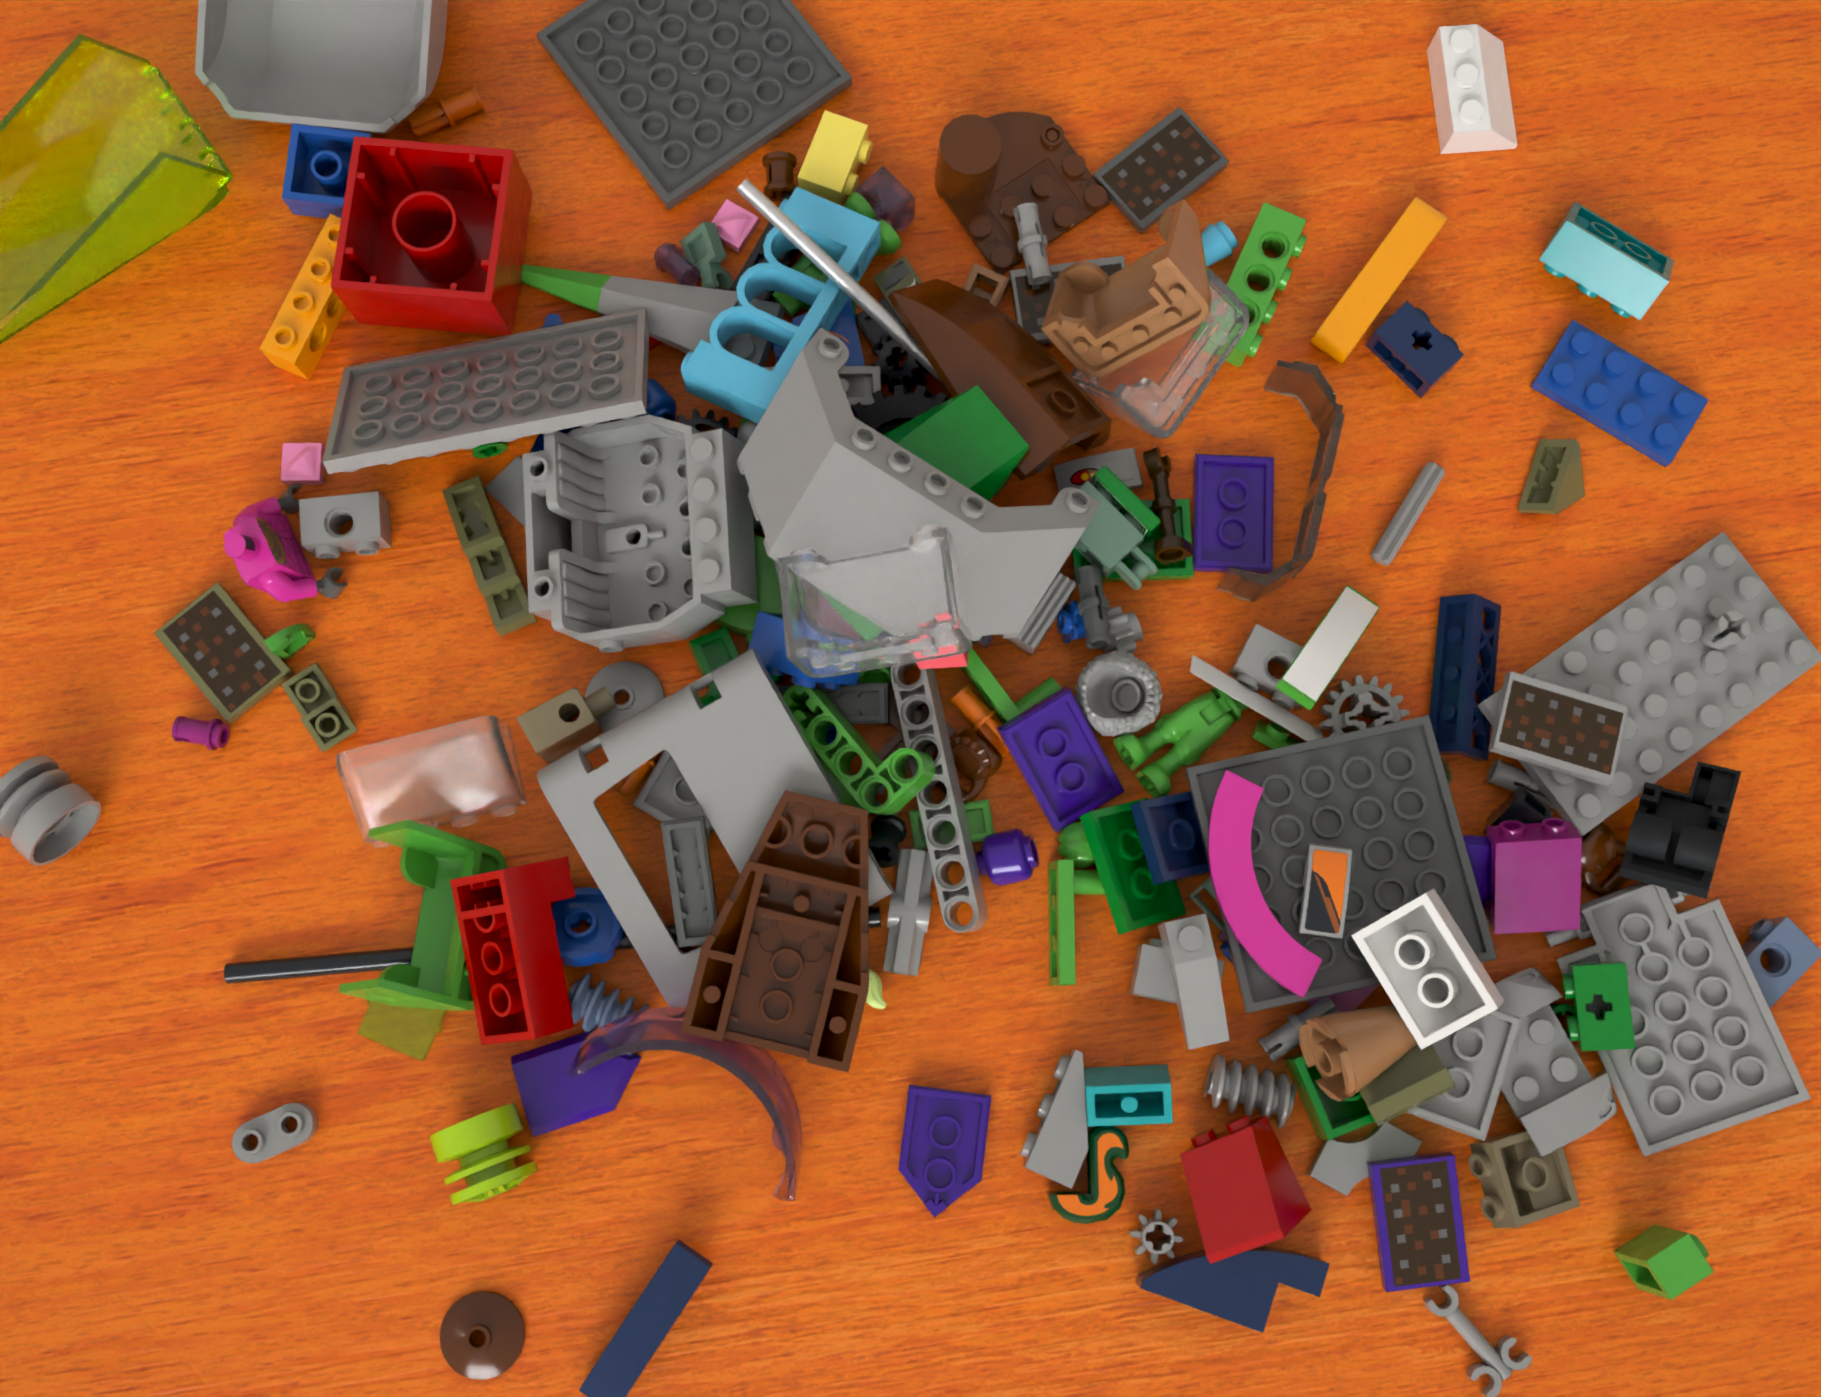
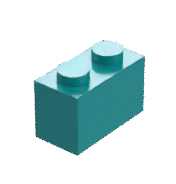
[1084,1064,1173,1127]

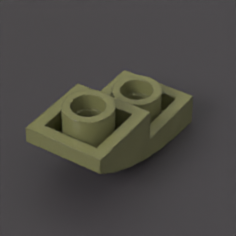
[281,663,358,752]

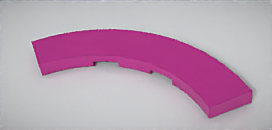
[1208,770,1323,998]

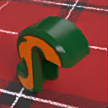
[1046,1126,1129,1224]

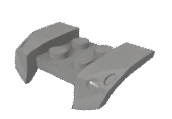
[1495,967,1617,1157]

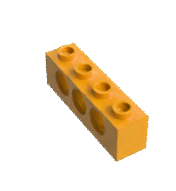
[259,214,346,380]

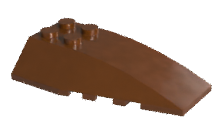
[680,790,869,1072]

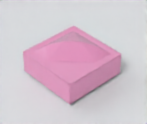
[711,199,760,253]
[281,443,325,485]

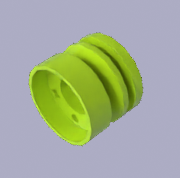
[429,1103,539,1206]

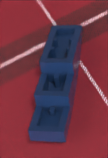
[579,1239,713,1397]

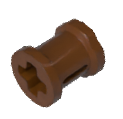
[762,151,797,202]

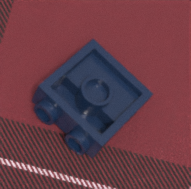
[1130,791,1210,885]

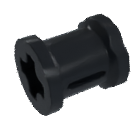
[868,814,907,868]

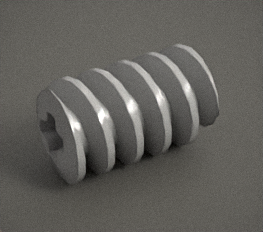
[1203,1054,1296,1128]

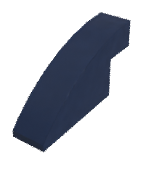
[1135,1246,1329,1333]

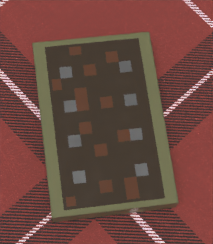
[155,582,294,724]

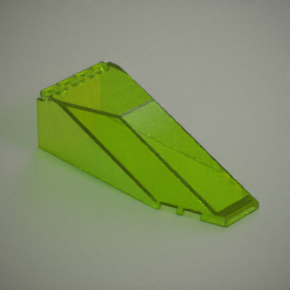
[0,34,233,344]

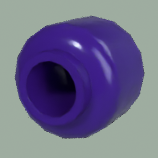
[976,828,1039,886]

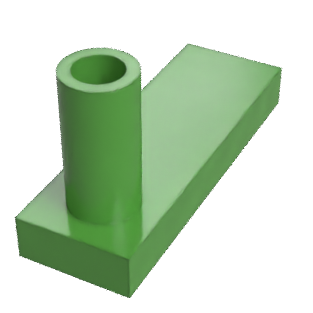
[960,644,1061,724]
[1048,860,1105,986]

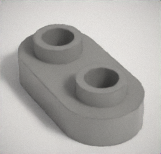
[232,1103,318,1163]

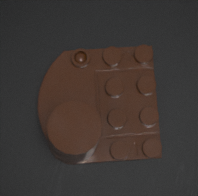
[935,112,1111,275]

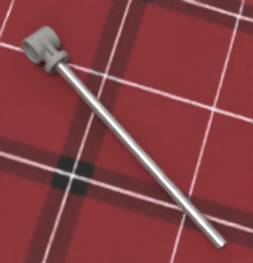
[736,178,945,386]

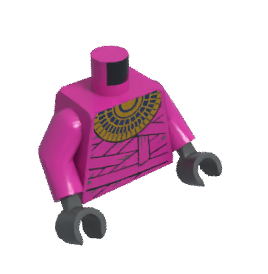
[223,484,348,602]

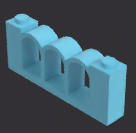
[681,187,881,424]

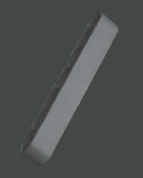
[890,655,987,932]

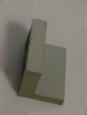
[1359,1044,1456,1126]

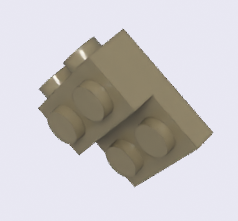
[1468,1129,1580,1228]

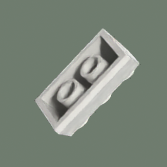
[1427,24,1518,154]
[1351,888,1505,1050]

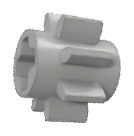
[1101,606,1143,653]
[1128,1208,1183,1264]

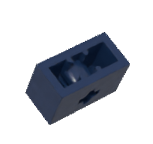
[1365,301,1464,398]

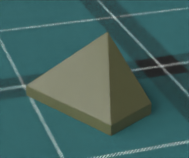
[1518,439,1585,514]

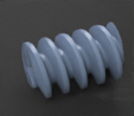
[568,972,651,1056]

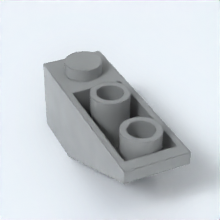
[1019,1049,1089,1189]

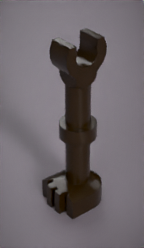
[1143,447,1193,566]

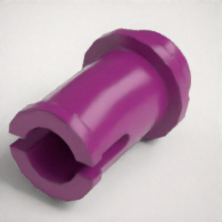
[172,716,230,750]

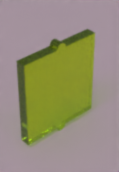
[357,1000,447,1061]

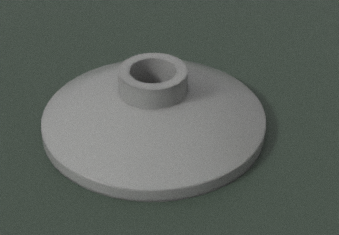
[585,661,665,734]

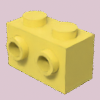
[797,110,873,206]

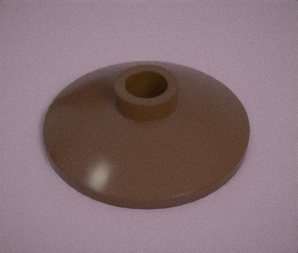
[440,1291,525,1380]

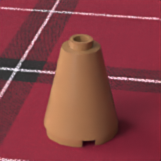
[1299,1004,1418,1102]

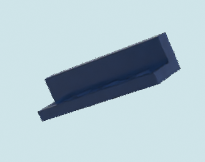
[1429,594,1501,761]

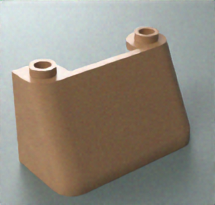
[1041,199,1211,377]

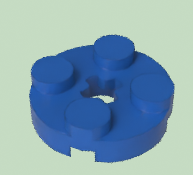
[551,887,624,967]

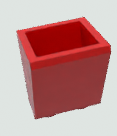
[1180,1114,1312,1264]

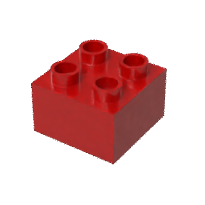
[330,136,533,336]

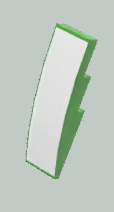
[1276,585,1380,711]

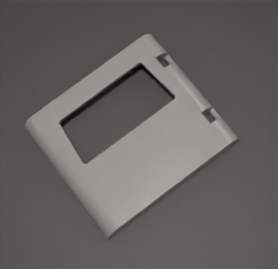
[537,648,894,1013]

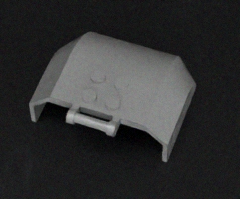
[195,0,448,134]

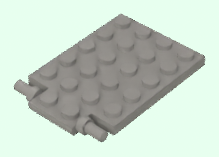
[1544,882,1811,1157]

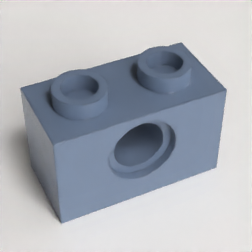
[1741,916,1821,1009]

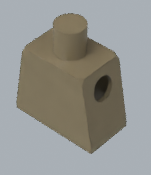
[516,686,617,764]

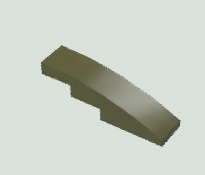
[442,475,537,637]

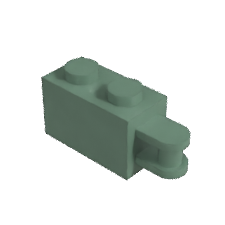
[1074,481,1158,591]

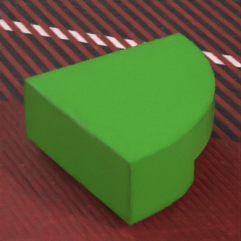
[263,623,316,660]

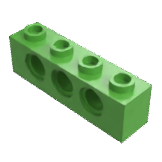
[1198,202,1308,368]

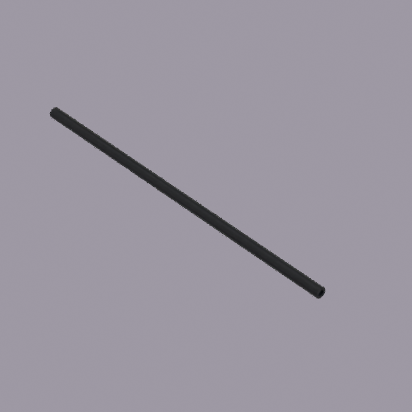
[224,907,881,984]

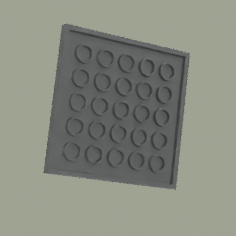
[536,0,852,210]
[1185,715,1497,1014]

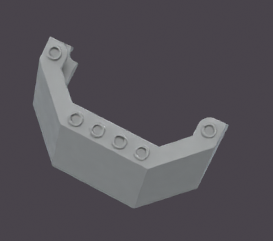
[737,328,1102,646]

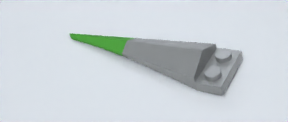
[520,264,784,367]

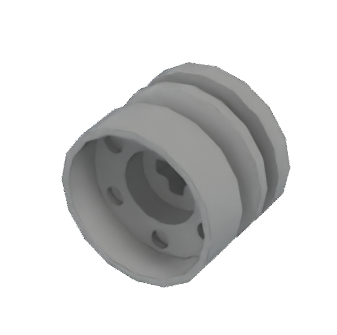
[0,755,102,866]

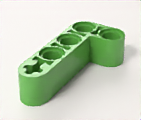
[783,684,935,815]

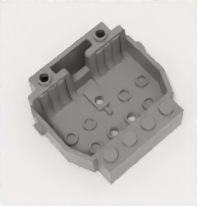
[522,414,758,652]

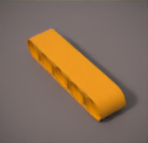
[1310,196,1448,364]

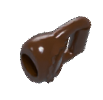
[933,729,1003,804]
[1581,822,1629,897]

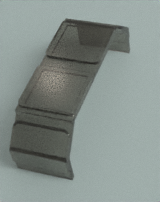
[1217,360,1345,602]

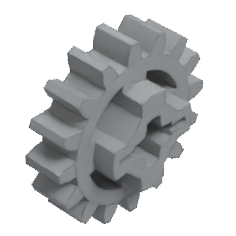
[1319,675,1409,737]

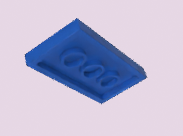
[1530,320,1708,467]

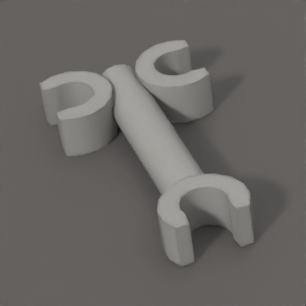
[1423,1285,1532,1397]

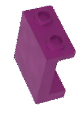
[1485,818,1582,934]

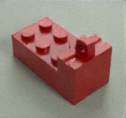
[450,856,576,1045]

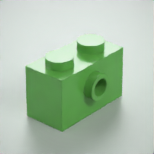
[1613,1225,1714,1300]

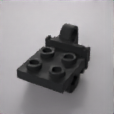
[1619,762,1741,899]

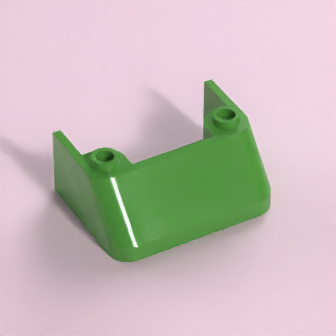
[338,820,507,1011]

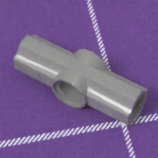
[883,848,933,976]

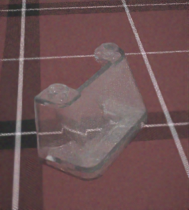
[1070,268,1250,438]
[777,525,972,678]

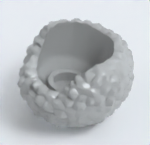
[1074,650,1163,737]

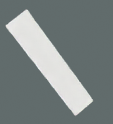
[1190,654,1323,742]

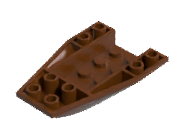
[888,279,1112,481]

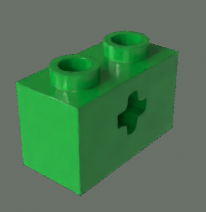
[1562,961,1635,1051]

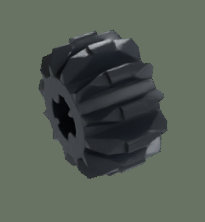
[870,330,931,393]

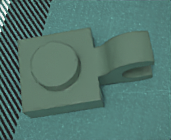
[680,222,734,291]

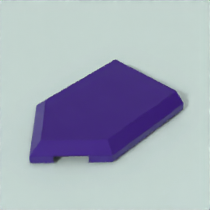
[511,1031,642,1137]
[898,1085,991,1218]

